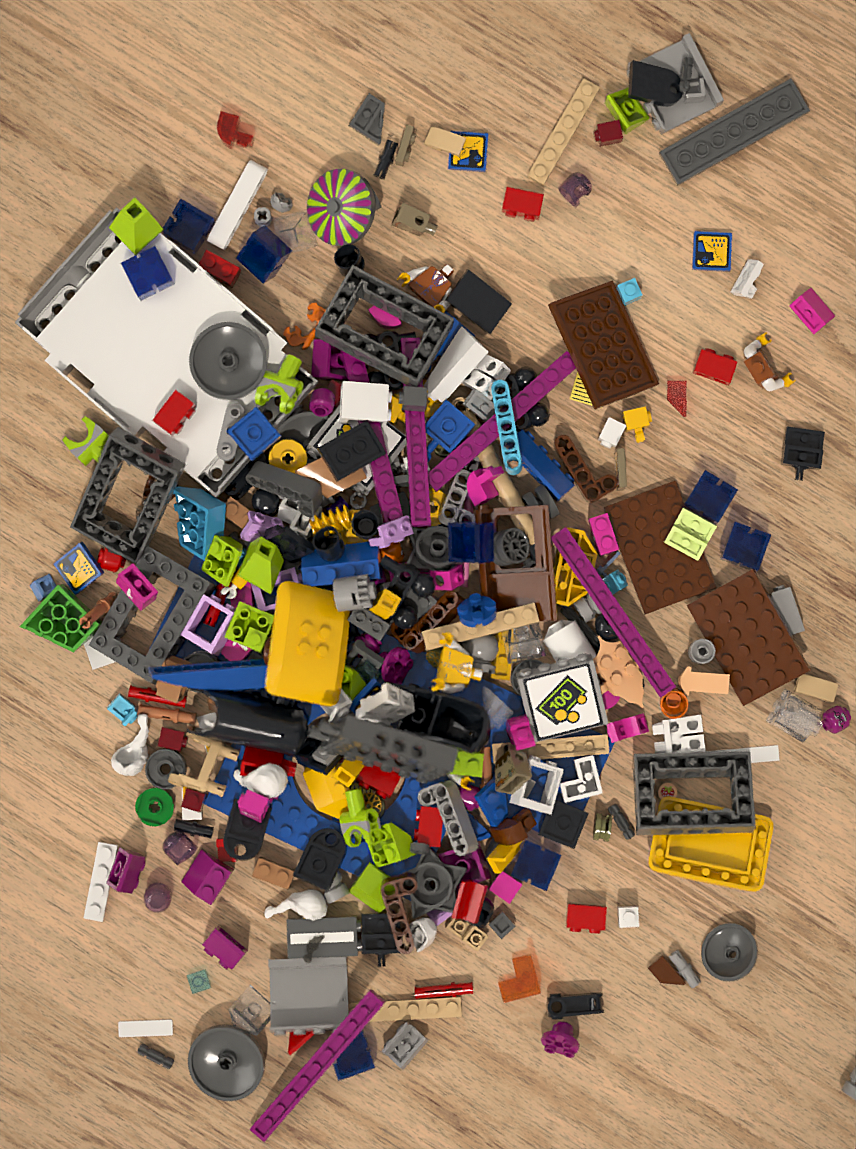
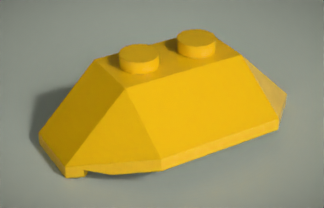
[554,527,597,606]
[303,762,351,819]

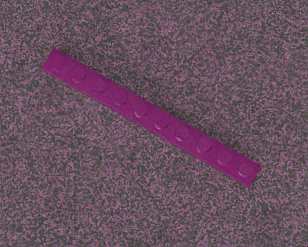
[401,337,431,527]
[340,350,403,524]
[428,351,576,492]
[551,527,676,698]
[249,989,386,1142]

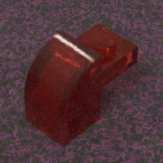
[217,111,254,149]

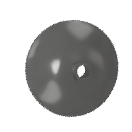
[701,923,758,982]

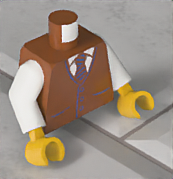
[397,264,454,313]
[744,332,796,391]

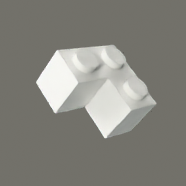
[277,497,322,540]
[560,755,603,803]

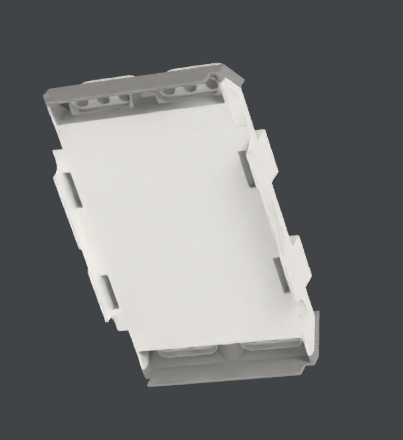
[15,207,318,498]

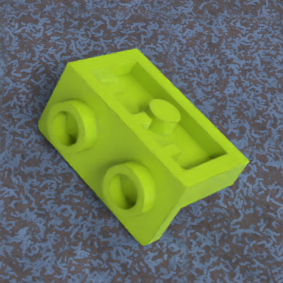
[449,750,484,777]

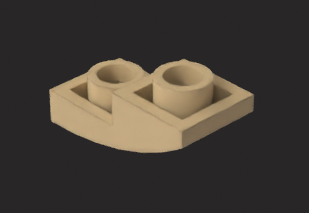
[424,127,466,157]
[794,674,838,703]
[445,917,489,952]

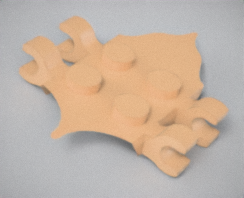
[593,636,644,708]

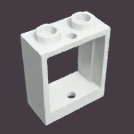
[509,756,564,814]

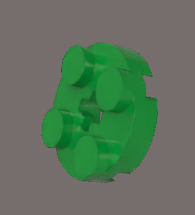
[135,788,175,827]

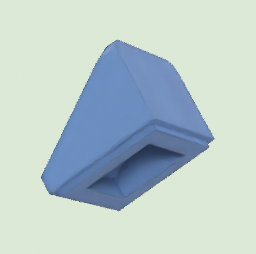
[30,574,56,601]

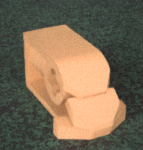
[678,667,730,696]

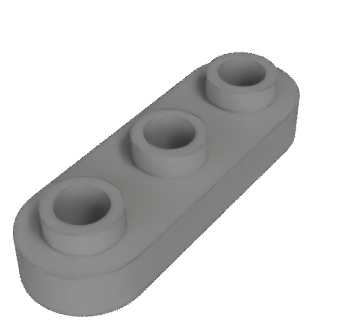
[217,403,245,461]

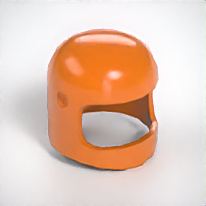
[660,688,688,719]

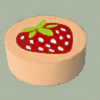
[658,783,677,799]

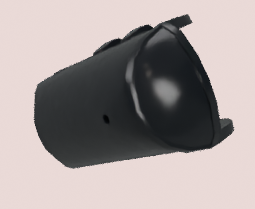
[383,682,491,754]
[187,689,309,757]

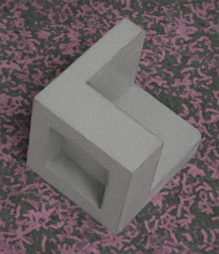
[683,78,706,104]

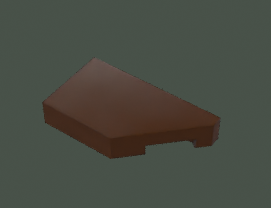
[648,956,686,985]

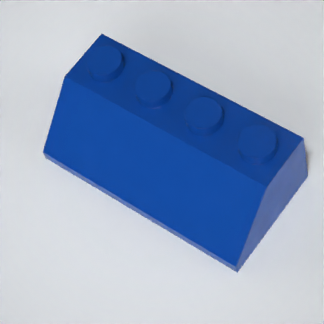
[505,430,575,502]
[301,542,383,587]

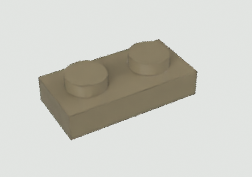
[395,125,416,167]

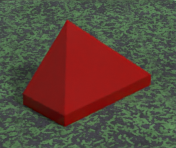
[288,1031,315,1056]

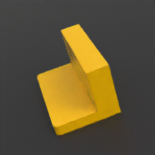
[487,841,522,874]

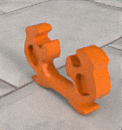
[283,303,326,350]

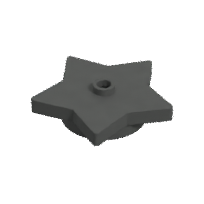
[407,524,475,584]
[401,847,467,919]

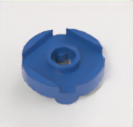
[457,593,497,627]

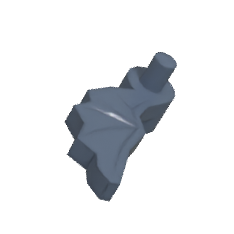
[596,551,621,577]

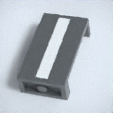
[286,916,362,959]

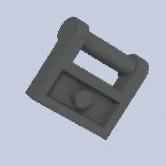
[345,640,384,684]

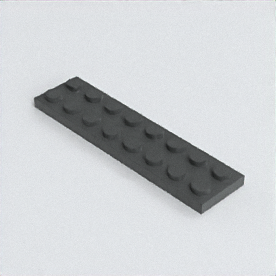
[659,78,810,186]

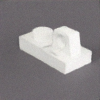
[731,259,764,299]

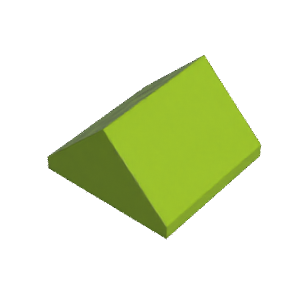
[605,88,650,135]
[348,862,395,913]

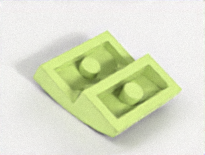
[664,507,717,561]

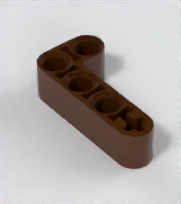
[554,435,617,503]
[391,591,465,653]
[381,872,417,954]

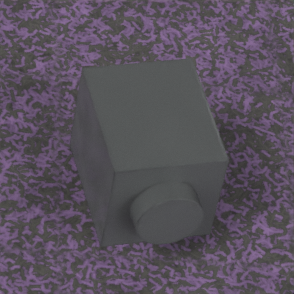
[398,386,427,412]

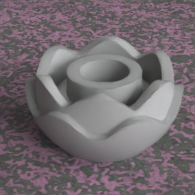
[270,192,293,213]

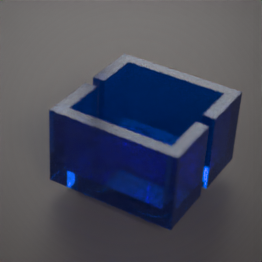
[162,199,215,255]
[236,225,293,284]
[121,246,175,301]
[684,470,738,524]
[448,521,494,563]
[720,522,771,572]
[510,839,562,891]
[333,1029,376,1081]

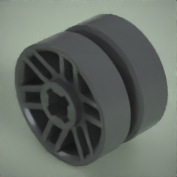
[522,484,560,519]
[487,528,530,566]

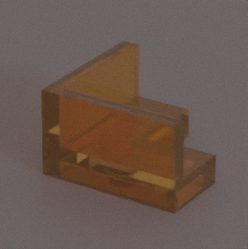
[498,954,541,1003]

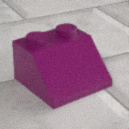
[311,339,348,381]
[438,841,492,890]
[106,847,146,894]
[181,849,234,905]
[202,926,248,970]

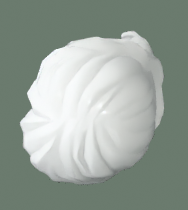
[111,714,149,776]
[233,763,288,799]
[264,889,328,921]

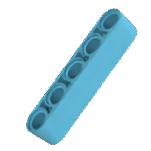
[491,380,522,475]

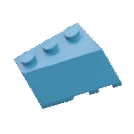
[173,486,226,561]

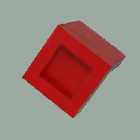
[216,838,237,862]

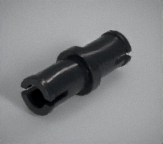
[374,140,399,180]
[174,819,214,839]

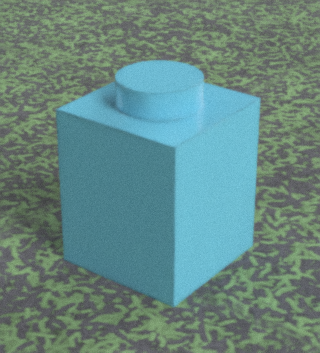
[616,278,642,306]

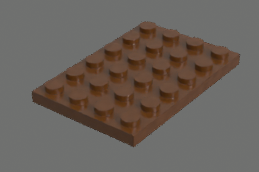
[548,280,659,410]
[604,481,717,615]
[687,569,811,706]

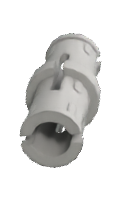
[669,950,701,989]

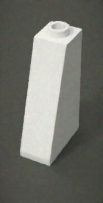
[424,327,489,403]

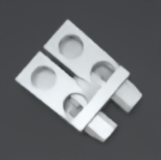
[462,354,511,401]
[356,683,415,727]
[652,715,706,753]

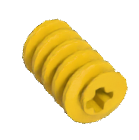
[309,504,352,537]

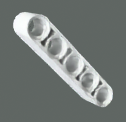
[207,160,268,250]

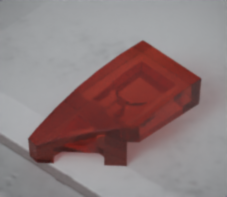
[667,380,687,417]

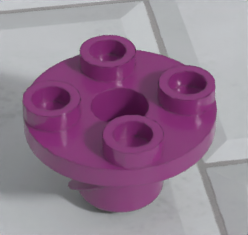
[379,647,413,684]
[541,1022,580,1058]

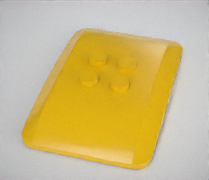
[265,581,350,707]
[648,796,773,892]

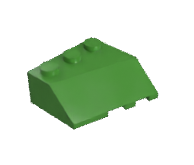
[19,584,102,653]

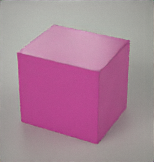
[488,871,523,904]

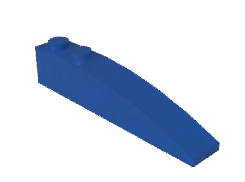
[148,659,267,692]

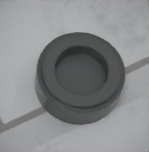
[410,843,430,855]

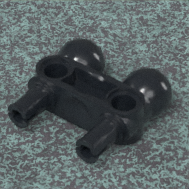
[364,331,424,390]
[496,366,550,432]
[372,555,436,629]

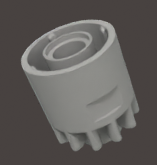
[333,574,377,612]

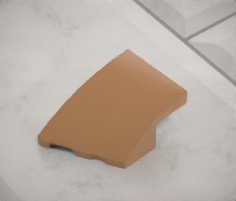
[295,457,367,498]

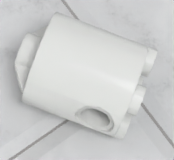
[543,620,597,663]

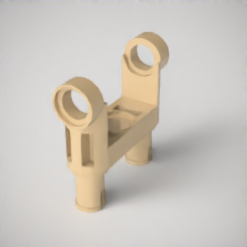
[168,732,240,797]

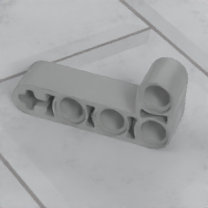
[438,456,479,532]
[418,780,478,856]

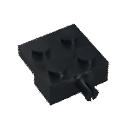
[781,426,825,481]
[263,524,315,561]
[295,737,344,775]
[361,913,401,967]

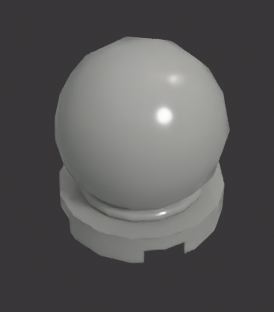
[461,634,499,674]

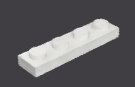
[84,842,118,922]

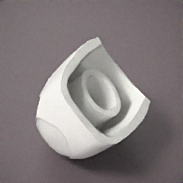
[410,918,437,953]

